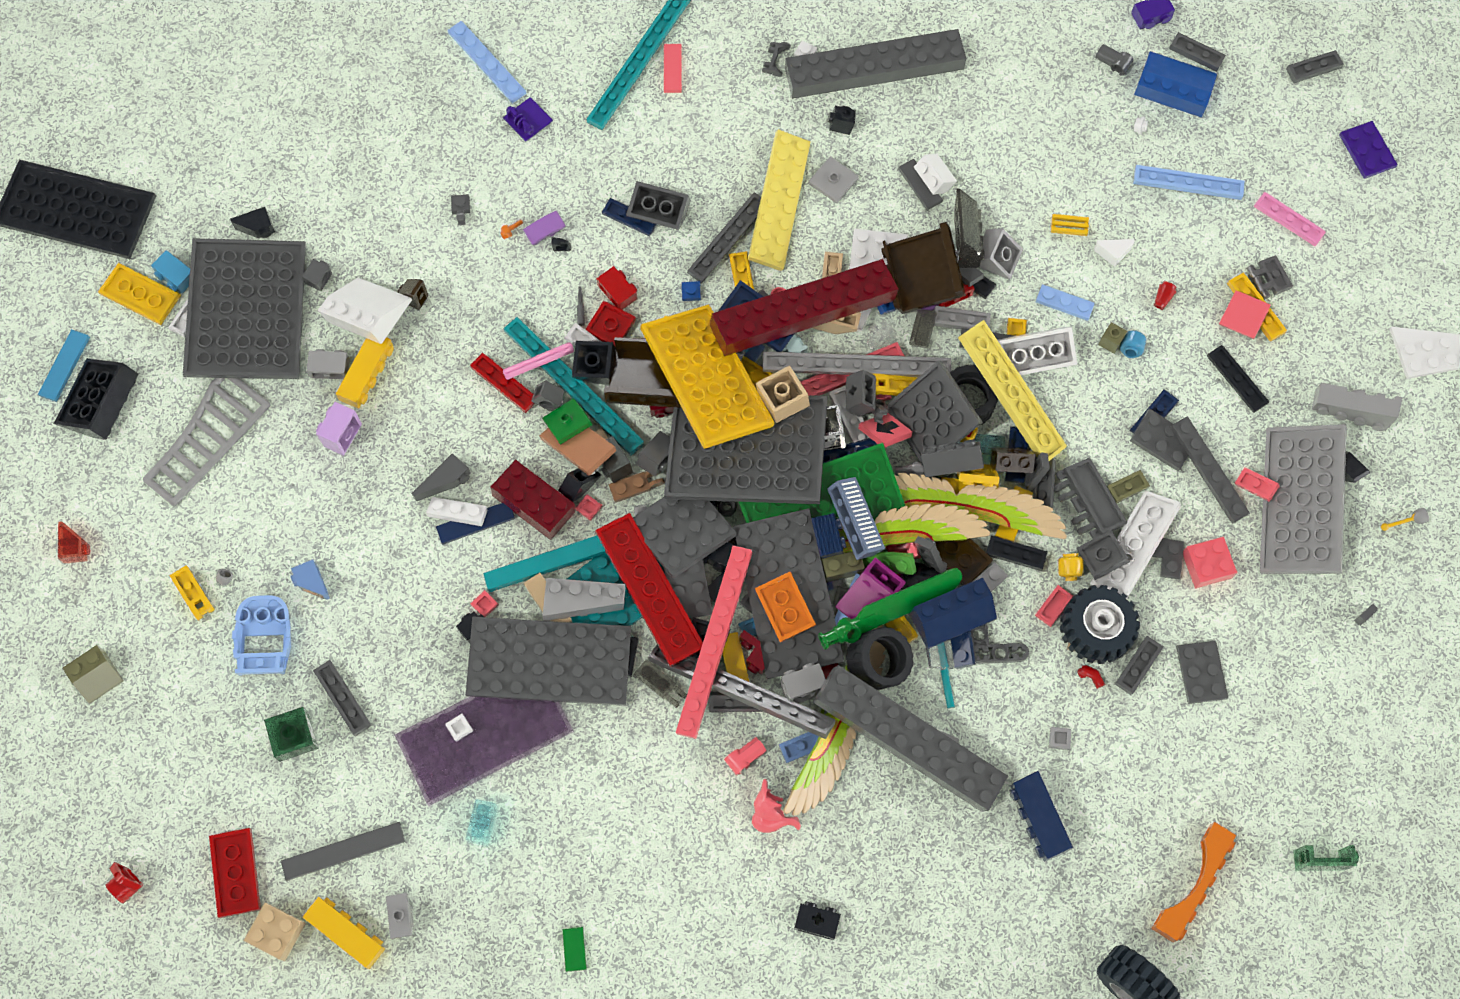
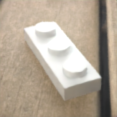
[426,497,488,526]

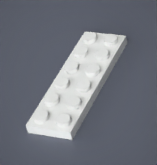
[1090,490,1181,599]

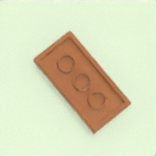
[539,428,617,476]

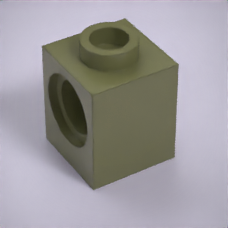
[1098,322,1127,354]

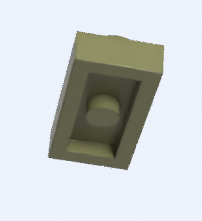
[1107,470,1150,503]

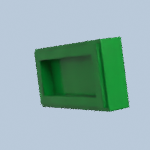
[562,927,587,972]

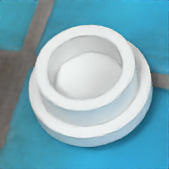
[1134,117,1148,135]

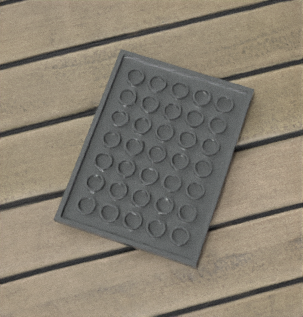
[183,238,306,379]
[664,396,828,504]

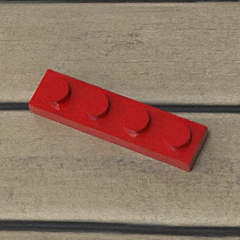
[470,352,535,413]

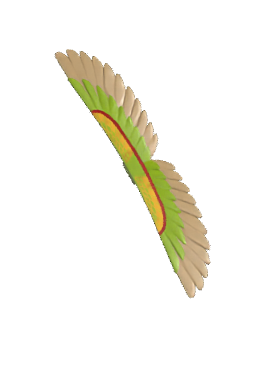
[895,473,1067,539]
[839,504,990,553]
[783,625,886,816]

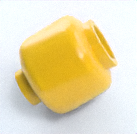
[1058,553,1084,581]

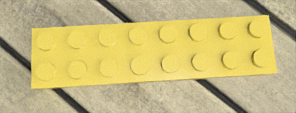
[748,129,810,271]
[958,320,1067,461]

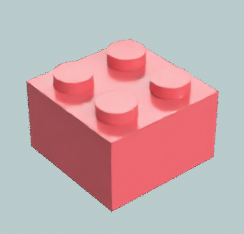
[1183,537,1237,589]

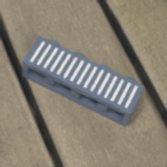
[827,477,885,560]

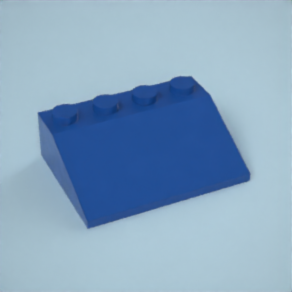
[1134,51,1217,118]

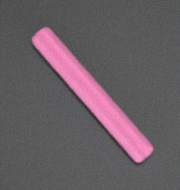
[503,342,574,379]

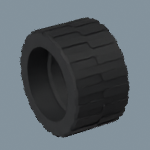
[950,365,998,425]
[846,627,914,690]

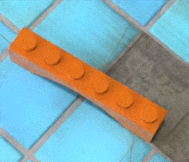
[1151,822,1236,942]

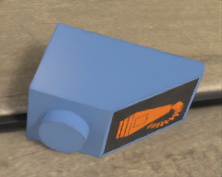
[290,559,330,600]

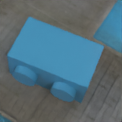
[151,250,190,293]

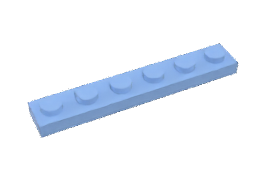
[448,21,526,104]
[1133,165,1245,200]

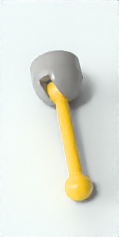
[1381,508,1429,531]

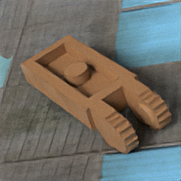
[608,471,665,503]

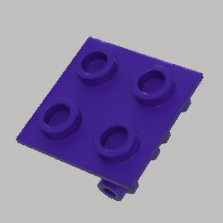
[503,97,553,142]

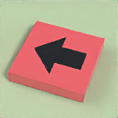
[858,413,913,448]

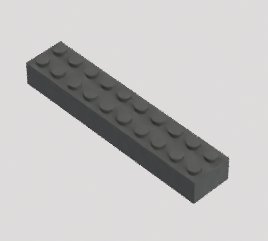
[785,29,967,99]
[813,665,1008,812]

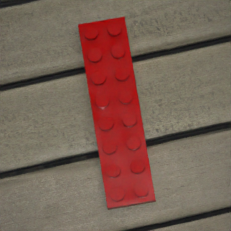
[595,513,703,667]

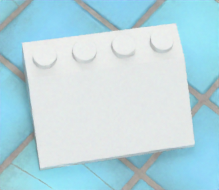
[318,278,412,344]

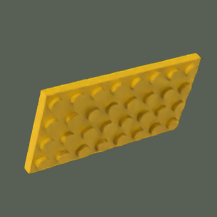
[640,304,775,449]

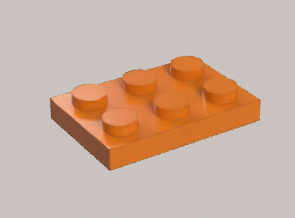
[755,572,816,643]

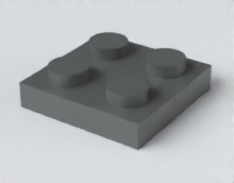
[1076,530,1130,580]

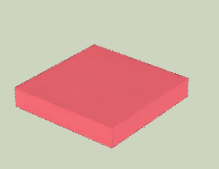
[1219,291,1271,339]

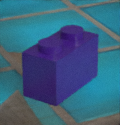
[1131,0,1175,30]

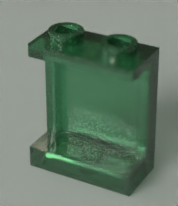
[1293,845,1359,871]

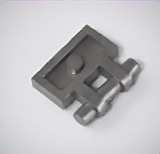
[1247,255,1293,300]

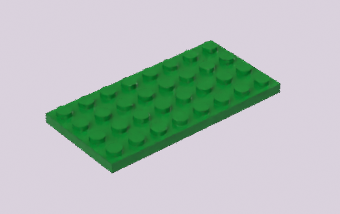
[739,443,905,523]

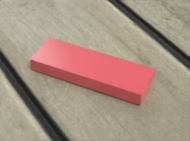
[664,44,682,93]

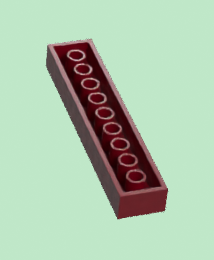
[710,259,898,356]

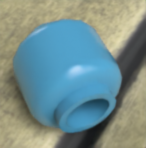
[1120,330,1146,358]

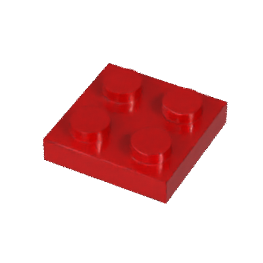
[585,300,636,347]

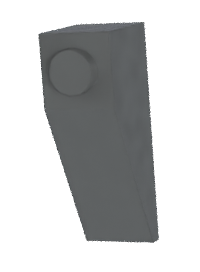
[411,453,471,501]

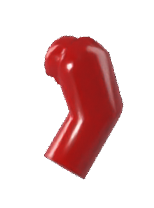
[1077,665,1106,689]

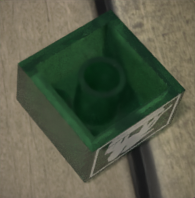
[264,707,319,762]

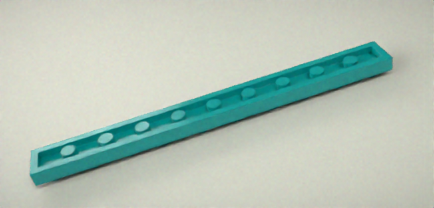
[586,0,691,130]
[503,317,644,456]

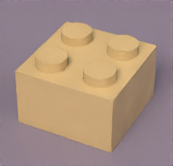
[756,365,810,423]
[243,903,306,961]

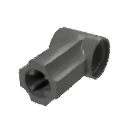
[1095,44,1134,76]

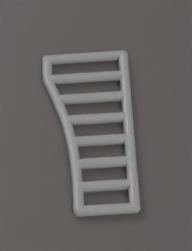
[143,378,270,506]

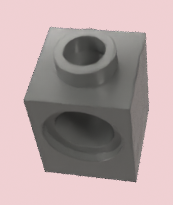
[302,259,332,291]
[531,380,564,411]

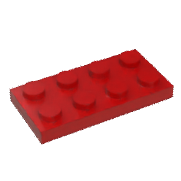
[209,828,261,918]

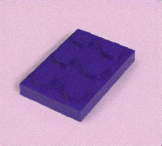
[1339,121,1398,179]

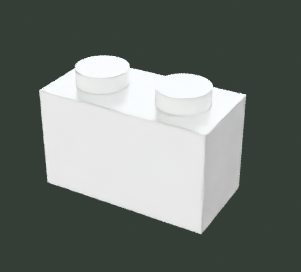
[914,154,957,195]

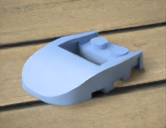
[232,595,291,676]

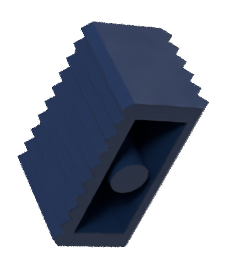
[811,513,847,559]

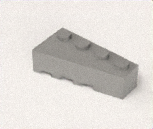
[1312,383,1403,431]
[543,578,626,621]

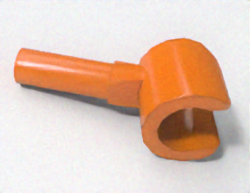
[501,220,523,239]

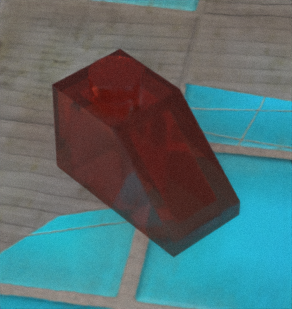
[58,521,91,564]

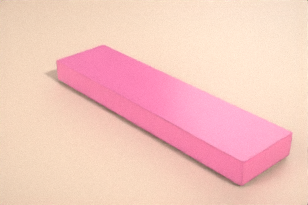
[1254,192,1326,246]

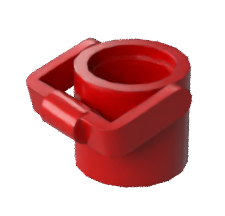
[105,862,143,904]

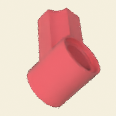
[724,737,766,776]

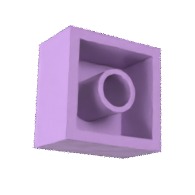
[316,402,362,456]

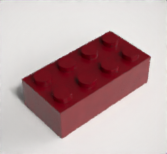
[490,459,575,540]

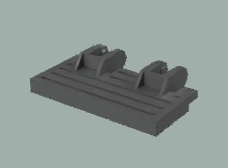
[1054,458,1128,539]

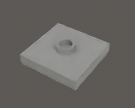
[808,156,859,204]

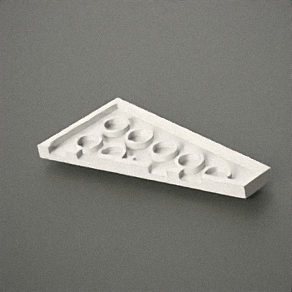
[849,229,908,332]
[1390,327,1460,379]

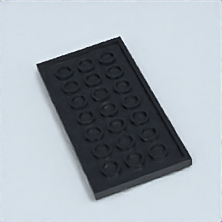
[0,159,156,259]

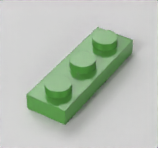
[862,552,917,575]

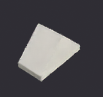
[1094,239,1134,267]

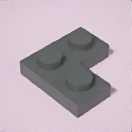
[1152,538,1184,580]

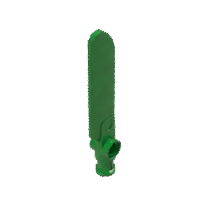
[818,568,962,650]

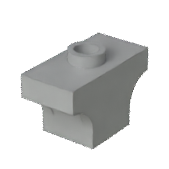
[386,893,414,939]

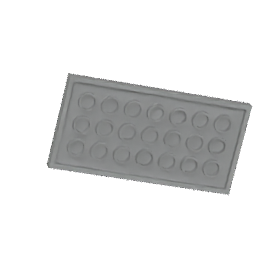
[1260,424,1347,574]

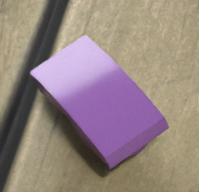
[523,211,566,245]

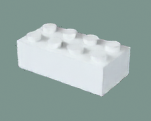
[997,327,1077,375]

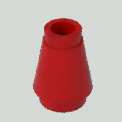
[1153,281,1177,310]

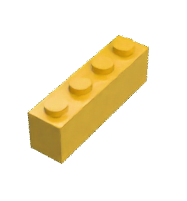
[336,337,394,409]
[303,897,385,969]

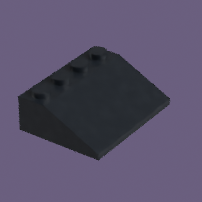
[54,358,139,440]

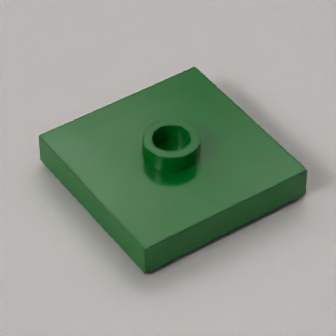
[542,398,593,445]

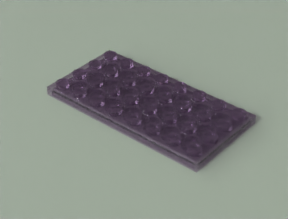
[395,697,574,806]

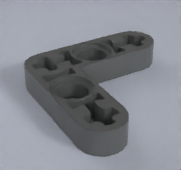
[971,624,1029,664]

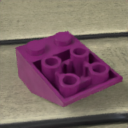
[835,557,906,619]

